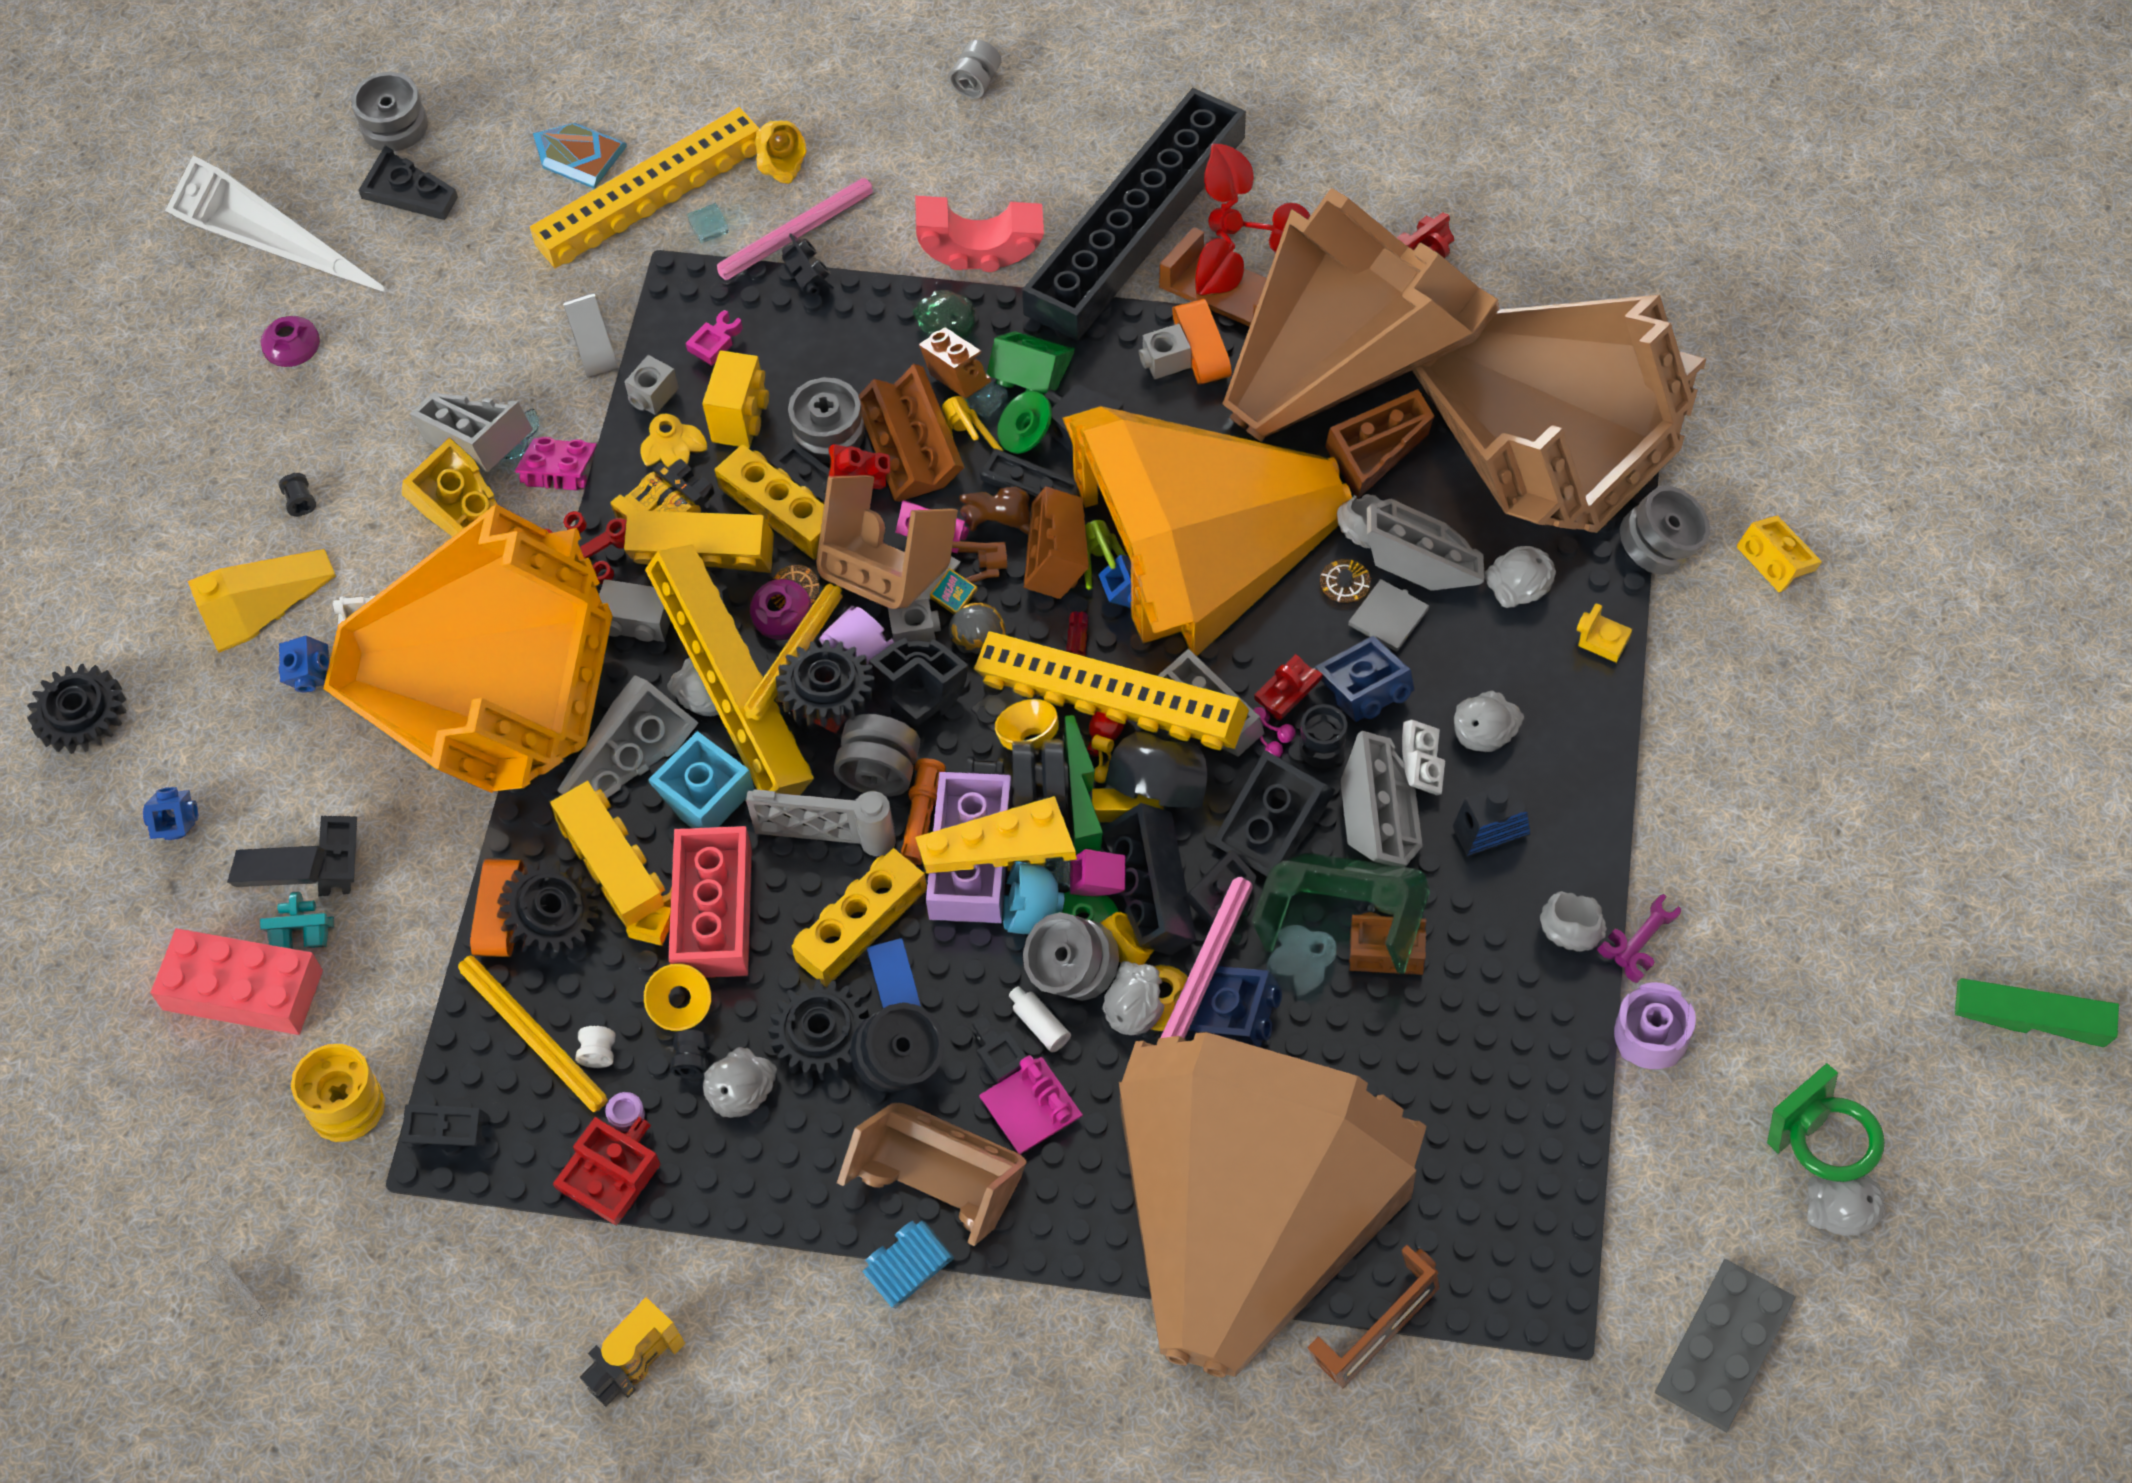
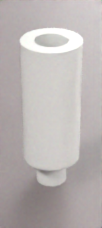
[1009,986,1071,1052]

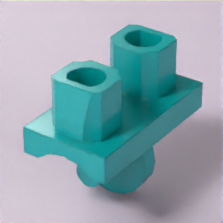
[260,891,334,949]

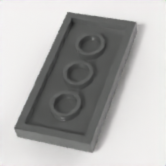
[1655,1258,1796,1433]

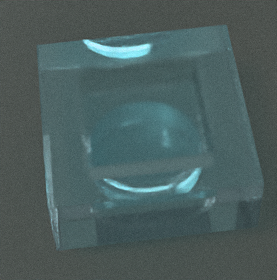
[687,203,729,244]
[961,380,1008,419]

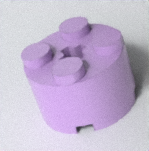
[819,606,894,665]
[1614,982,1696,1069]

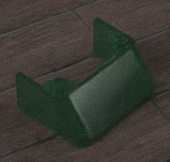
[1252,853,1430,974]

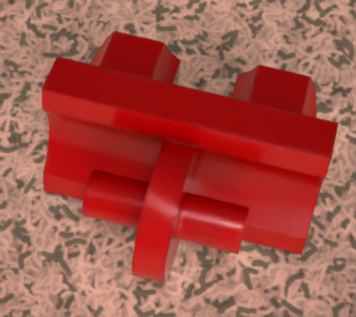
[1397,212,1455,259]
[829,444,890,490]
[1254,654,1322,720]

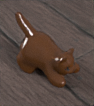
[959,486,1030,536]

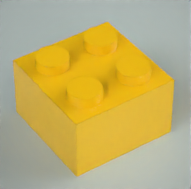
[702,351,769,448]

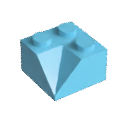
[648,731,754,828]

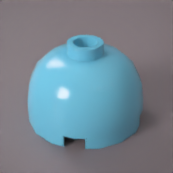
[1003,861,1064,934]

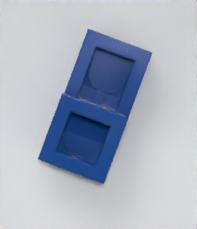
[867,938,921,1008]

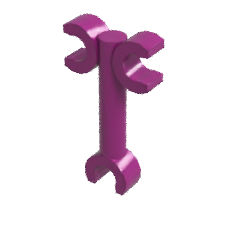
[1597,894,1681,983]

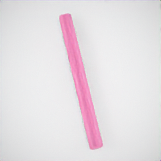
[717,178,873,280]
[1161,877,1253,1038]

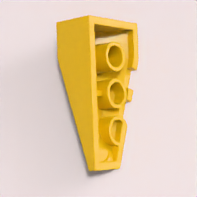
[402,437,498,537]
[187,549,336,653]

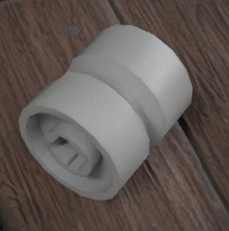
[948,40,1002,99]

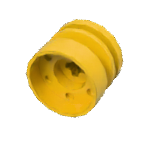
[290,1044,385,1142]

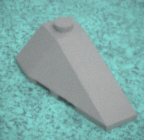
[557,675,698,798]

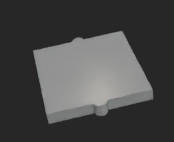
[1348,579,1429,652]

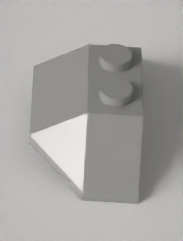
[1367,499,1484,590]
[1341,731,1423,868]

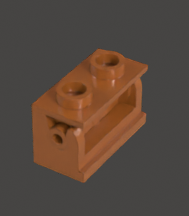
[919,328,992,399]
[1349,912,1426,975]

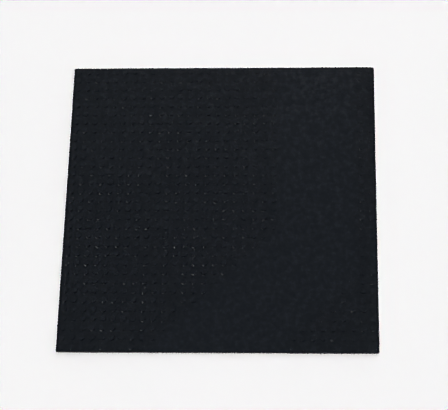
[386,250,1659,1361]

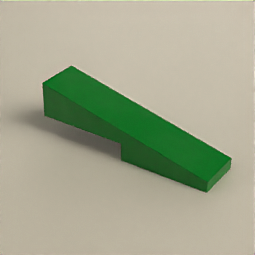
[1063,715,1103,855]
[1955,978,2119,1047]

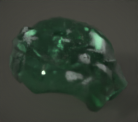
[913,290,976,339]

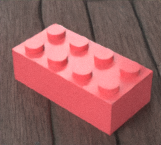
[669,826,752,977]
[150,928,323,1035]

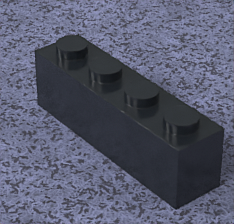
[1101,803,1196,955]

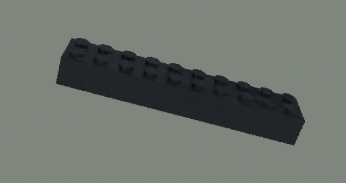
[1022,88,1246,341]

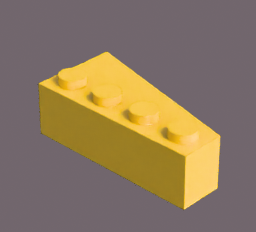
[624,510,774,573]
[550,780,665,928]

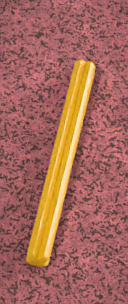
[744,584,842,721]
[458,956,608,1112]

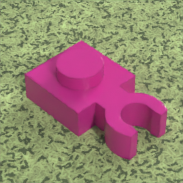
[685,310,743,366]

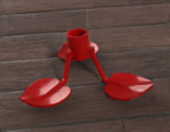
[1195,144,1310,295]

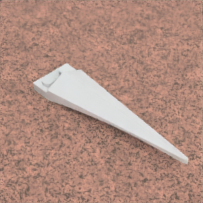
[165,155,388,292]

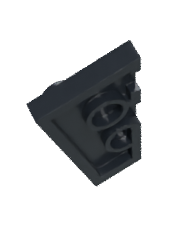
[358,145,458,220]

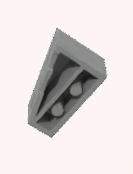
[410,393,533,472]
[1158,649,1264,756]

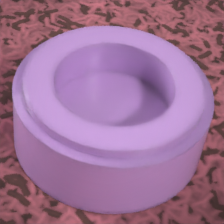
[605,1092,645,1132]

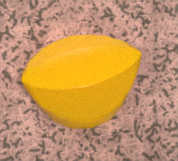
[1100,912,1154,965]

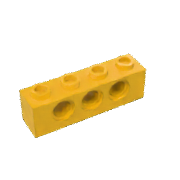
[714,444,824,560]
[791,848,927,988]

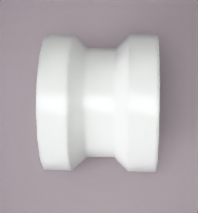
[576,1026,616,1068]

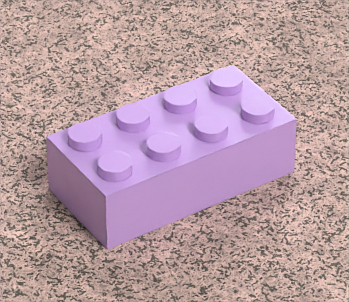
[926,772,1013,923]

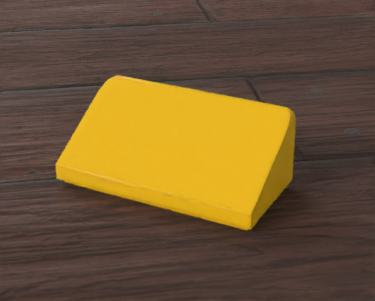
[1092,789,1164,822]

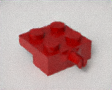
[553,1117,661,1226]

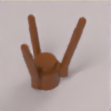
[952,541,1007,583]

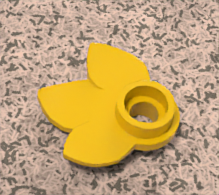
[641,414,707,467]

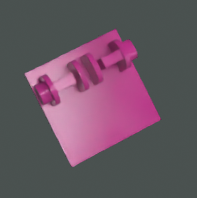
[515,437,597,491]
[979,1056,1083,1155]

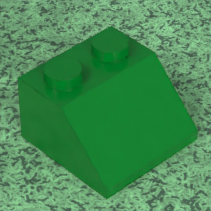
[986,331,1075,395]

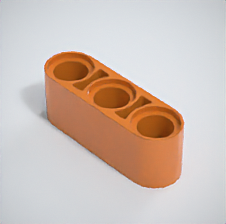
[1172,299,1232,385]
[470,859,524,957]

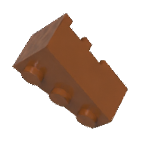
[1325,389,1434,499]
[1024,486,1089,599]

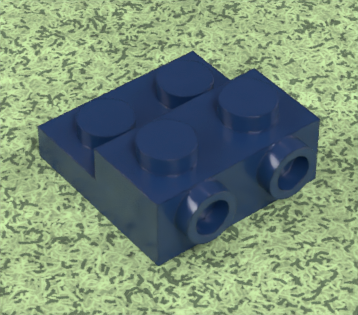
[1315,636,1415,722]
[1186,966,1282,1047]

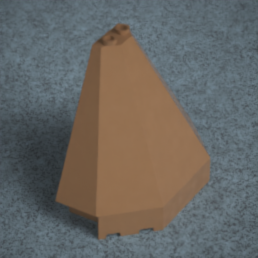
[1223,187,1500,442]
[1412,294,1706,533]
[1119,1032,1427,1378]

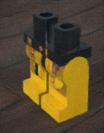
[610,459,715,520]
[579,1297,686,1407]

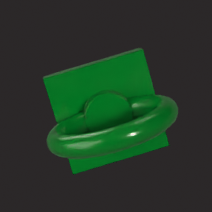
[1767,1063,1885,1182]

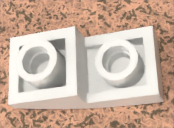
[1402,720,1445,795]

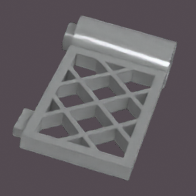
[746,789,896,856]

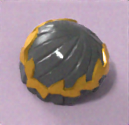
[949,603,1006,654]

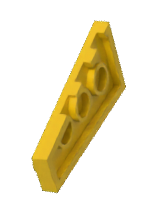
[915,796,1077,873]

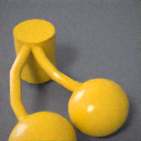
[1092,735,1114,783]

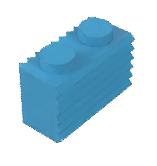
[862,1221,954,1309]

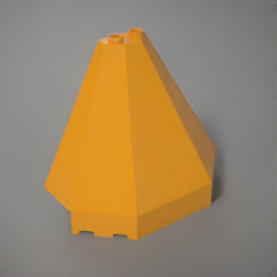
[1062,406,1352,656]
[323,504,613,793]

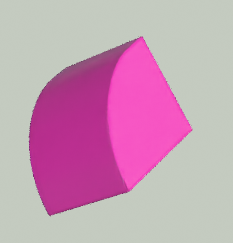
[1070,849,1125,896]

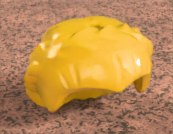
[755,120,807,184]

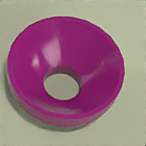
[261,316,320,367]
[750,579,812,640]

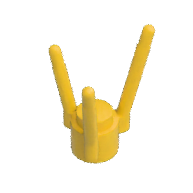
[942,396,1003,451]

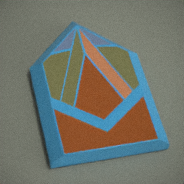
[533,123,627,189]

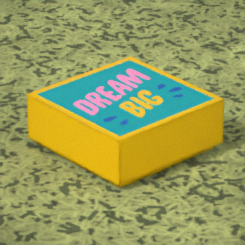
[929,568,977,615]

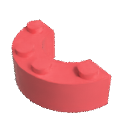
[915,195,1044,272]

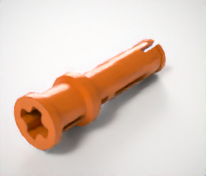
[901,758,947,866]

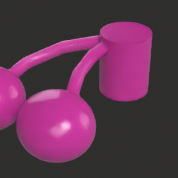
[1253,707,1295,757]

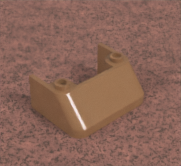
[816,475,958,609]
[837,1103,1026,1246]

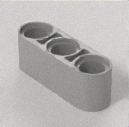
[563,293,618,378]

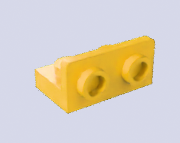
[1737,515,1822,592]

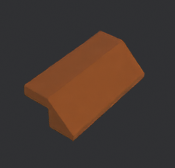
[858,364,965,502]

